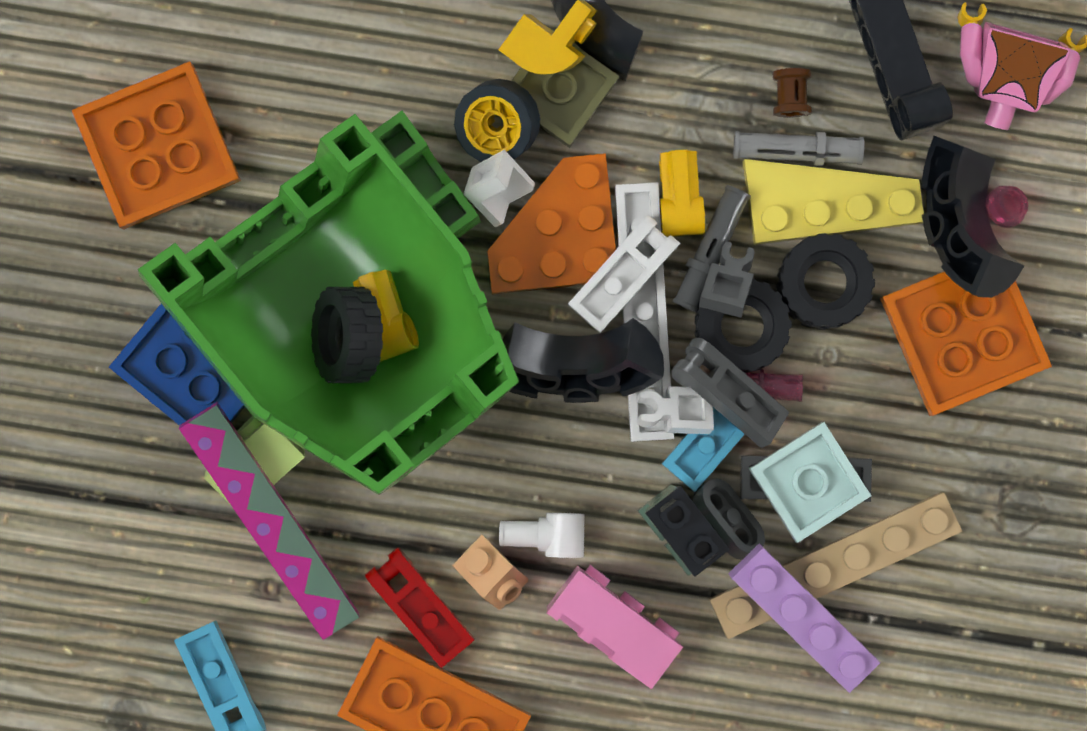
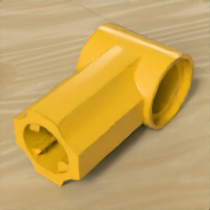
[659,149,705,237]
[353,269,419,362]

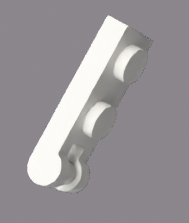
[568,215,681,333]

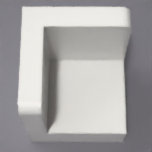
[464,150,535,227]

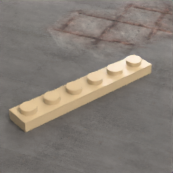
[709,492,963,639]

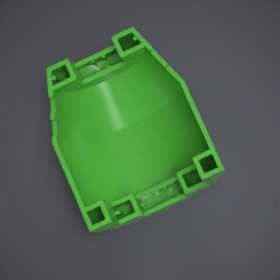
[138,114,519,495]

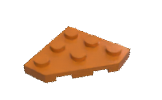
[487,153,616,295]

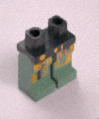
[637,484,730,577]

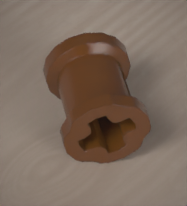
[772,68,812,118]

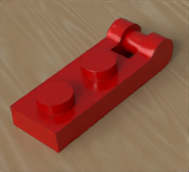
[365,547,475,668]

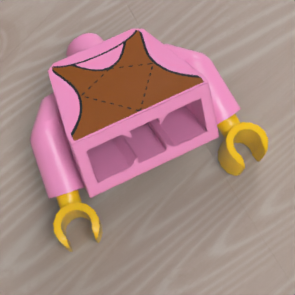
[957,2,1087,130]

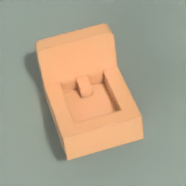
[452,535,529,610]

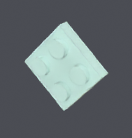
[749,422,871,543]

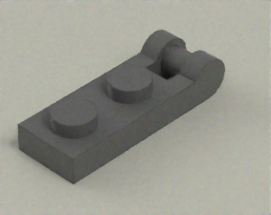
[671,338,789,448]

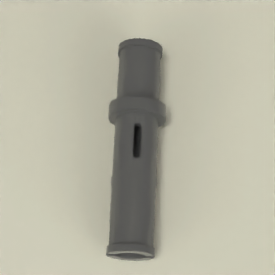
[672,185,751,313]

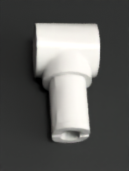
[499,513,585,558]

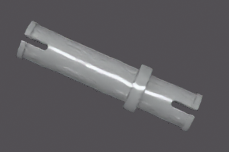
[733,131,864,166]

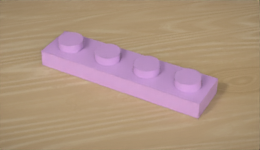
[728,543,880,693]

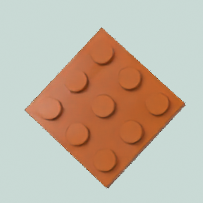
[72,61,241,230]
[880,272,1052,416]

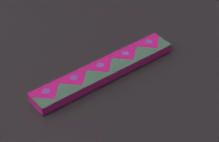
[179,402,360,640]

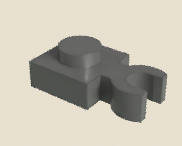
[699,242,754,318]

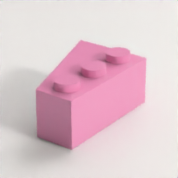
[547,565,683,689]

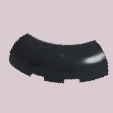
[551,0,643,81]
[921,136,1025,298]
[502,318,664,403]

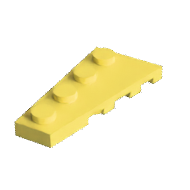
[743,159,924,245]

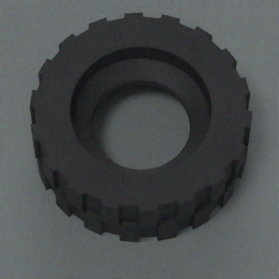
[776,233,875,330]
[694,278,792,373]
[311,287,383,384]

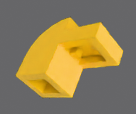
[498,0,597,74]

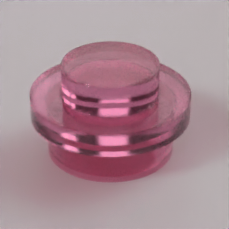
[986,186,1028,228]

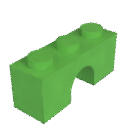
[371,110,481,239]

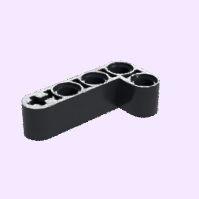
[849,0,953,141]

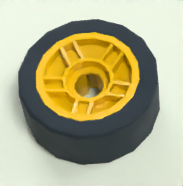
[454,79,541,162]

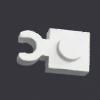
[636,386,714,434]

